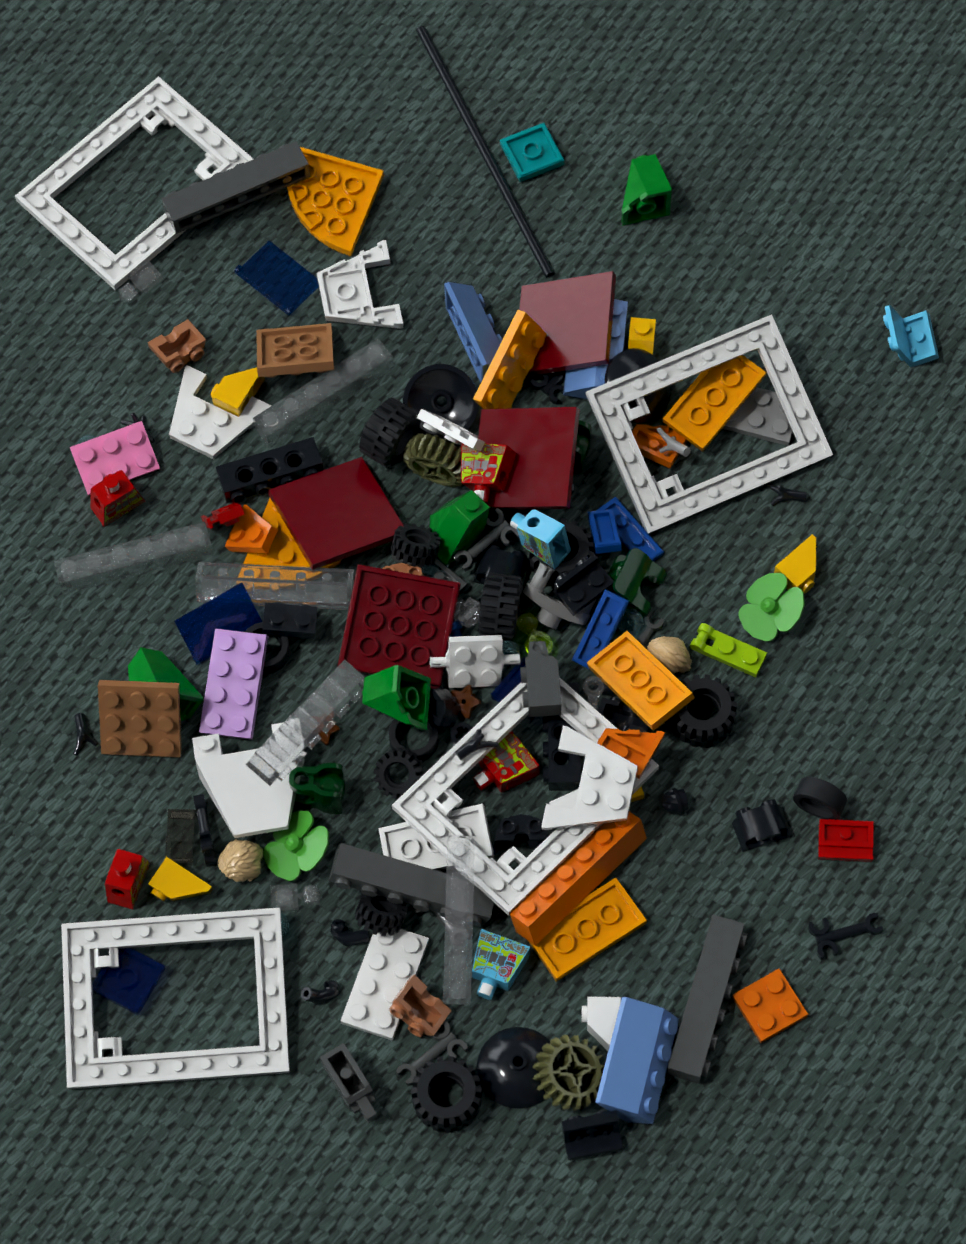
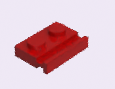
[200,503,245,529]
[818,819,874,862]

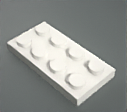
[378,804,494,871]
[340,929,429,1041]

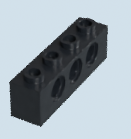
[216,437,324,503]
[543,682,581,791]

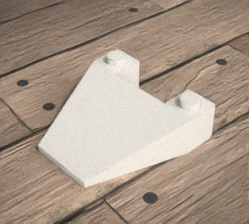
[192,720,304,838]

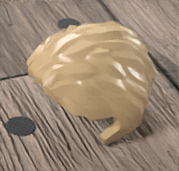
[647,636,692,675]
[218,839,263,882]

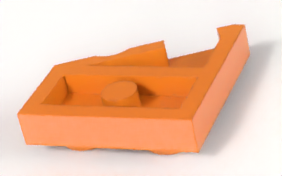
[632,424,688,469]
[225,504,277,553]
[597,728,665,779]

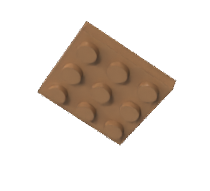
[257,323,334,378]
[98,680,182,757]

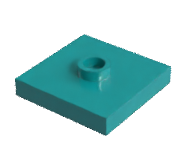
[500,123,564,182]

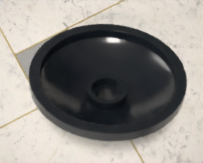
[605,348,670,424]
[403,364,479,440]
[477,1027,559,1109]

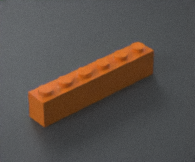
[509,812,647,946]

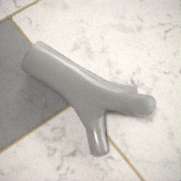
[657,427,691,457]

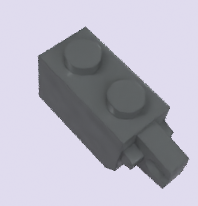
[520,641,561,717]
[320,1043,377,1123]

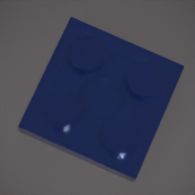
[92,948,166,1015]

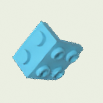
[883,305,939,367]

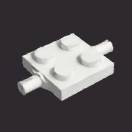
[430,635,520,688]

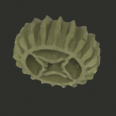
[403,434,462,488]
[533,1035,605,1111]

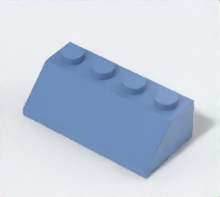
[444,282,502,383]
[563,299,628,399]
[595,997,679,1124]

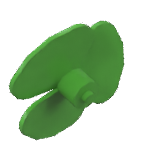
[739,573,805,642]
[263,811,329,881]

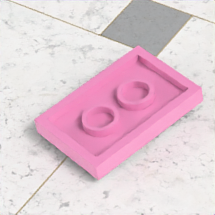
[70,421,160,496]

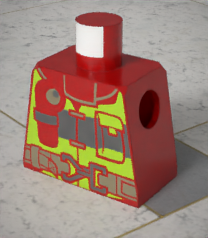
[461,443,516,504]
[90,470,145,527]
[472,731,540,793]
[105,849,150,910]

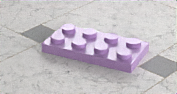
[199,629,268,740]

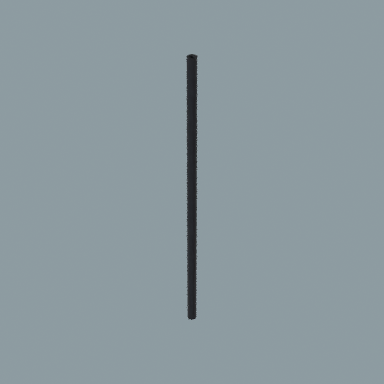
[416,26,555,278]

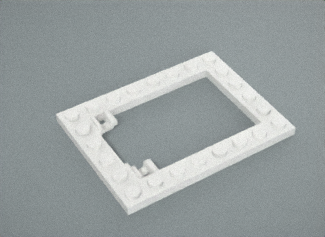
[15,76,253,290]
[585,315,833,534]
[392,677,659,916]
[61,908,290,1089]

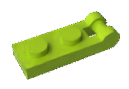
[689,623,767,677]

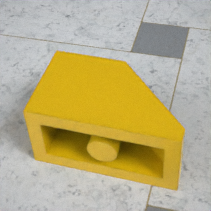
[628,317,656,354]
[211,367,265,417]
[774,534,816,594]
[148,857,213,901]

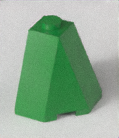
[621,154,672,226]
[429,490,490,567]
[128,647,204,721]
[362,665,431,730]

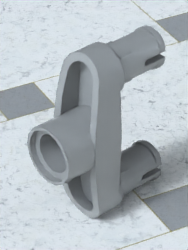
[523,562,597,630]

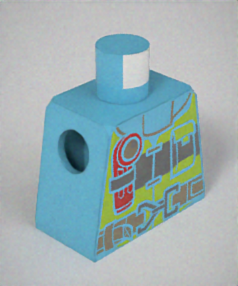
[510,509,571,569]
[472,929,530,1000]

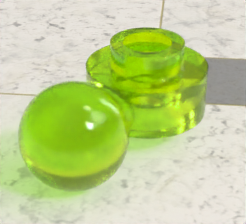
[517,613,553,654]

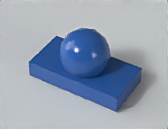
[588,509,621,554]

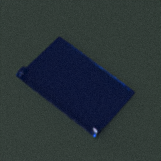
[234,240,319,316]
[174,582,262,665]

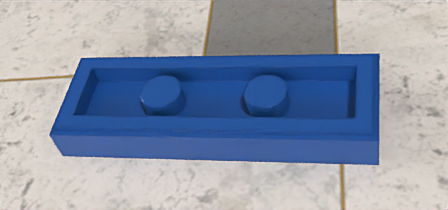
[596,497,664,562]
[572,589,630,669]

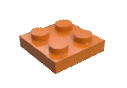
[732,969,808,1043]

